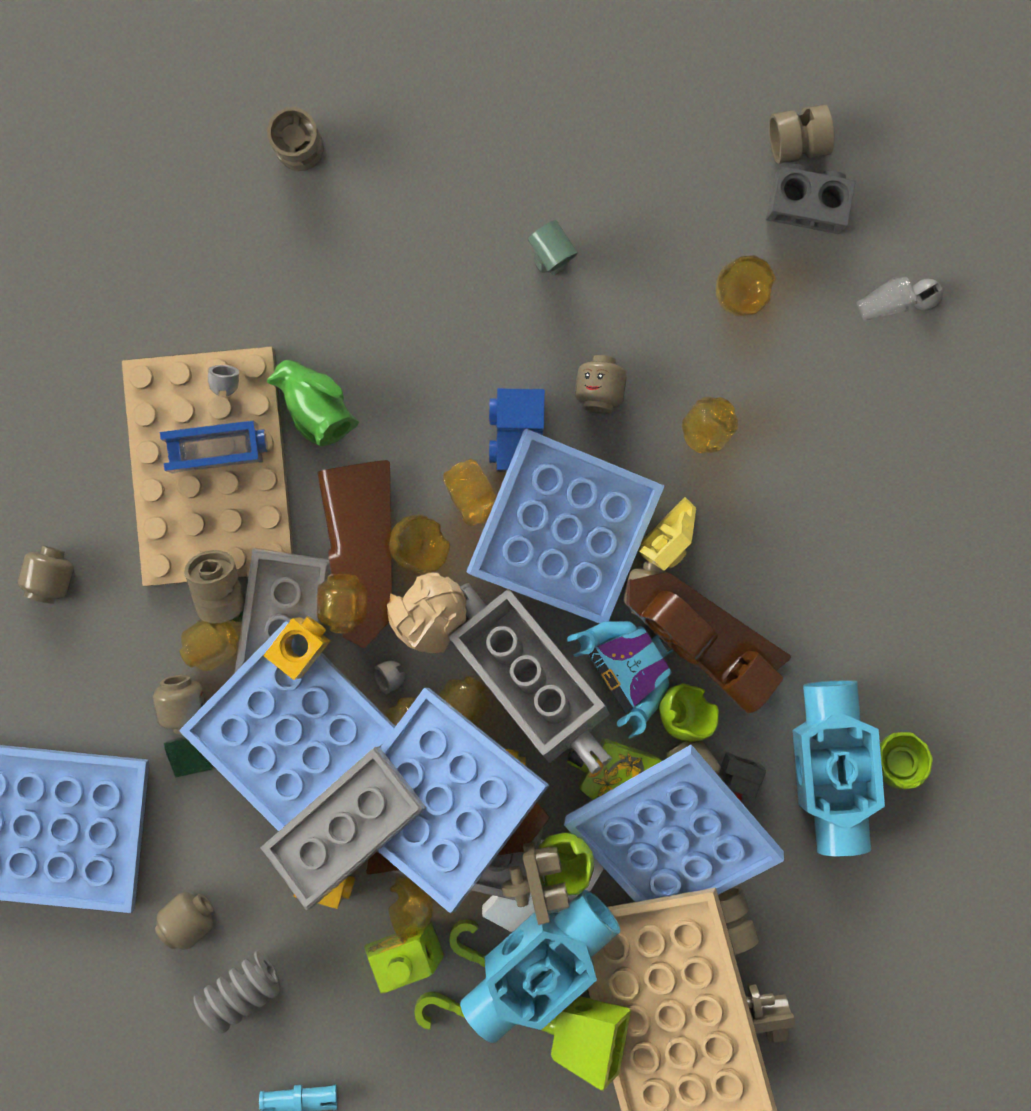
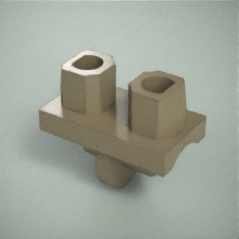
[501,842,570,925]
[746,984,795,1043]

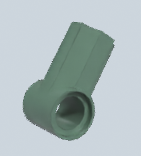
[528,220,578,275]

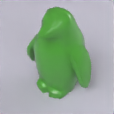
[267,360,359,446]

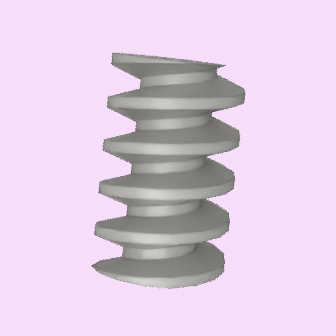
[194,950,280,1034]

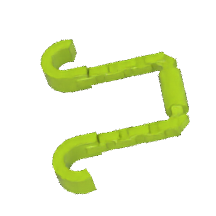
[414,919,486,1030]

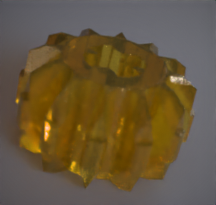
[443,459,497,527]

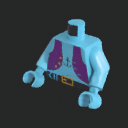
[567,621,674,739]

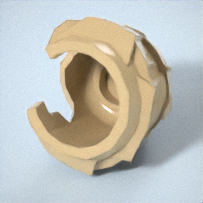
[387,573,466,653]

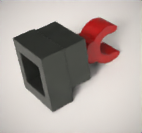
[721,752,766,801]

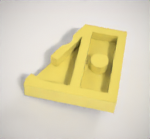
[637,497,696,571]

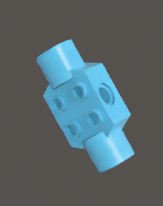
[792,681,885,856]
[460,890,620,1043]

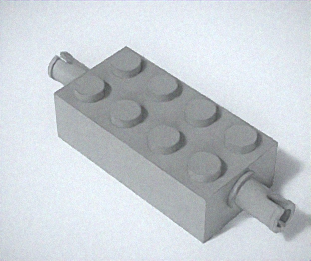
[448,583,612,774]

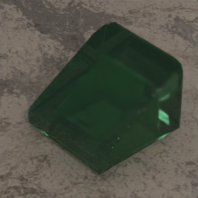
[163,737,213,778]

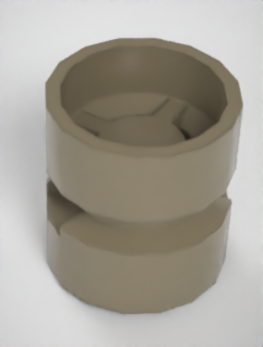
[769,104,834,164]
[267,107,324,171]
[184,550,245,623]
[718,887,760,955]

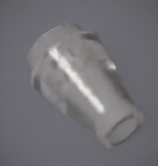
[856,276,917,322]

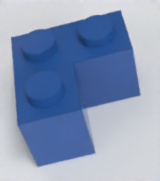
[489,388,545,472]

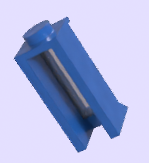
[160,420,268,474]

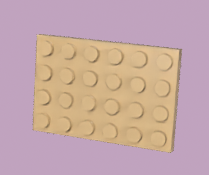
[122,346,294,586]
[588,888,777,1111]

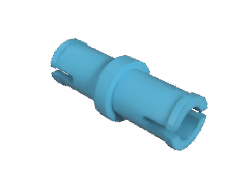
[259,1084,338,1111]

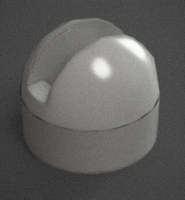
[910,278,943,310]
[208,365,239,396]
[373,660,406,694]

